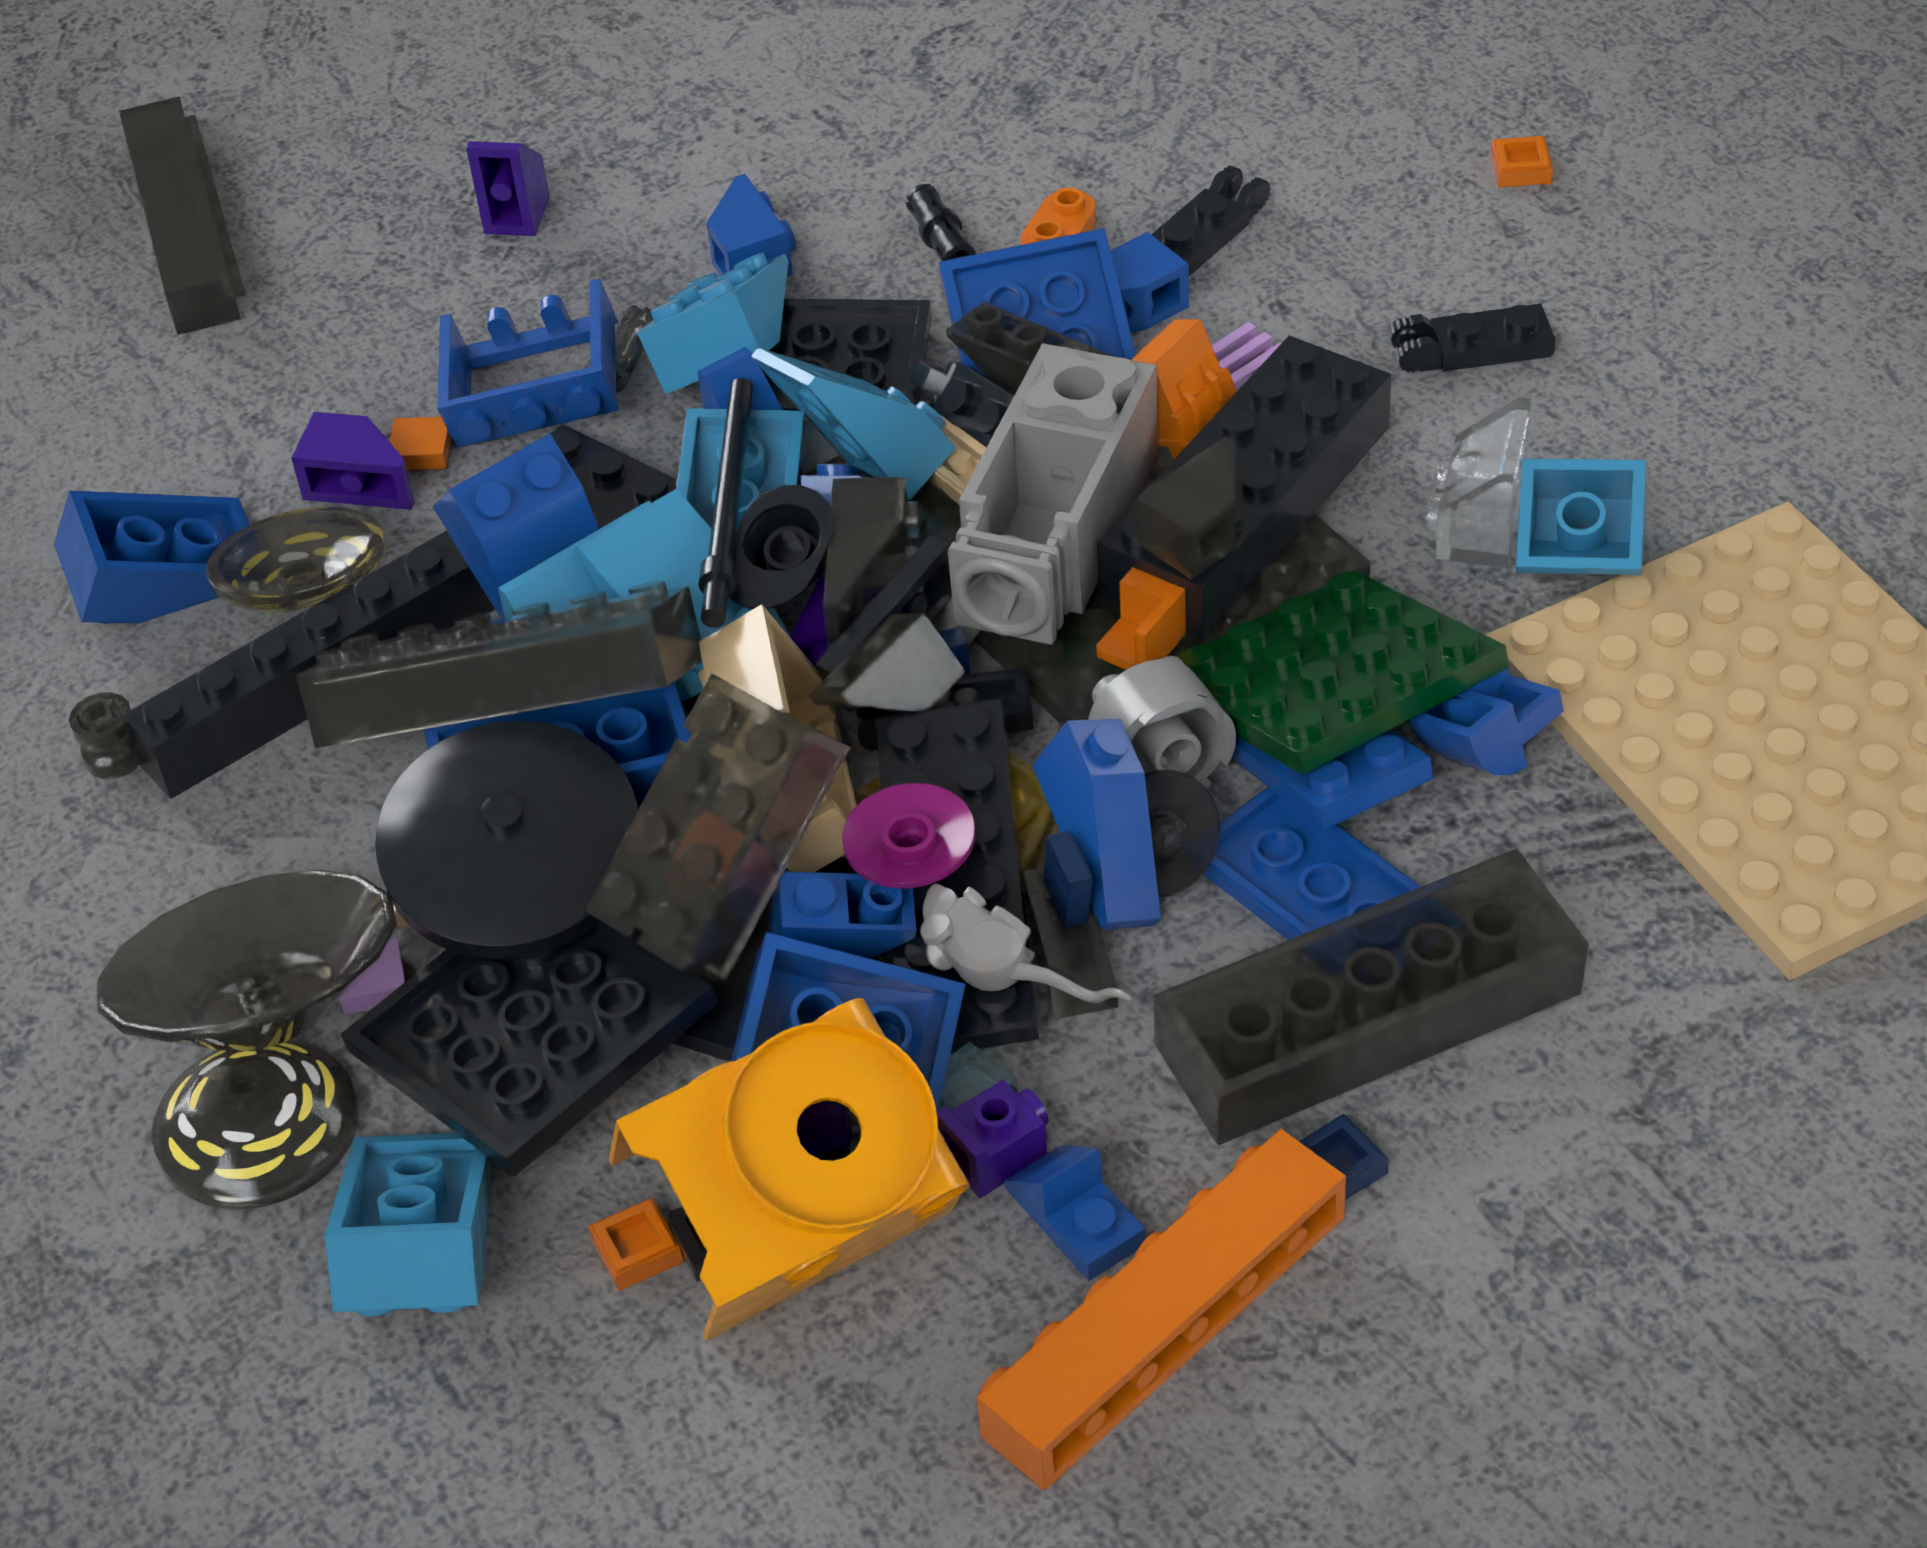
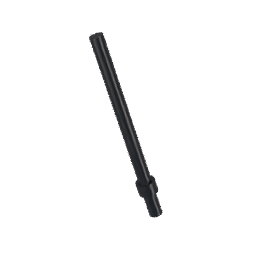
[698,378,753,628]

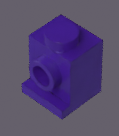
[936,1079,1049,1199]

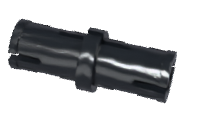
[905,184,976,261]

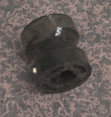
[69,692,139,779]

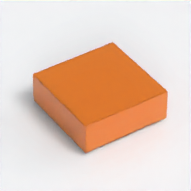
[1490,136,1553,188]
[389,417,452,471]
[588,1197,683,1292]

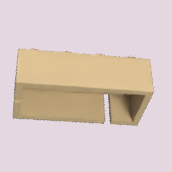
[698,604,857,873]

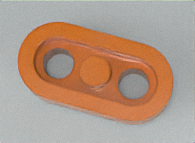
[1020,187,1096,245]

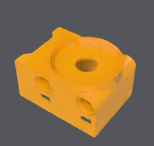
[608,998,970,1341]

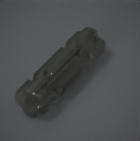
[615,305,653,393]

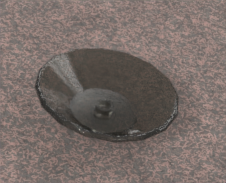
[96,870,397,1052]

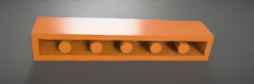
[976,1129,1346,1491]

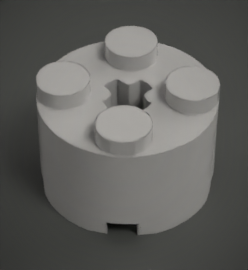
[1088,656,1236,809]

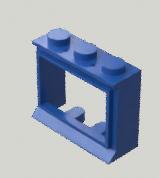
[437,278,619,448]

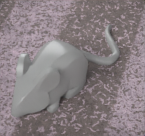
[920,884,1132,1003]

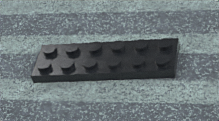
[876,698,1039,1053]

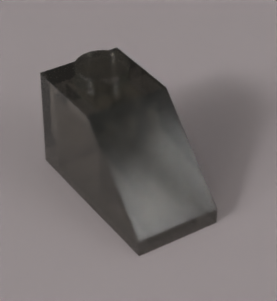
[808,613,966,713]

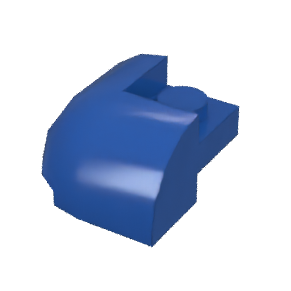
[1408,668,1564,775]

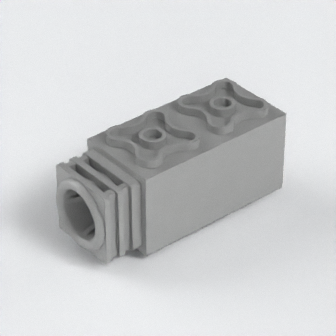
[948,343,1159,645]

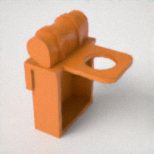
[1131,319,1237,460]

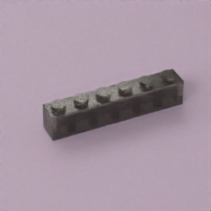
[119,96,246,335]

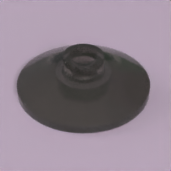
[1145,770,1221,898]

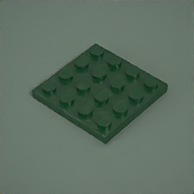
[1177,570,1509,775]

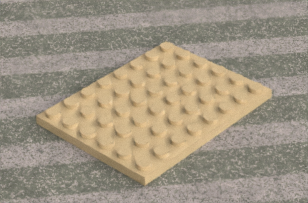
[1485,501,1927,981]

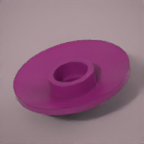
[842,783,976,888]

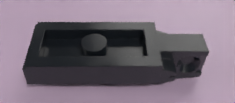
[910,360,1016,448]

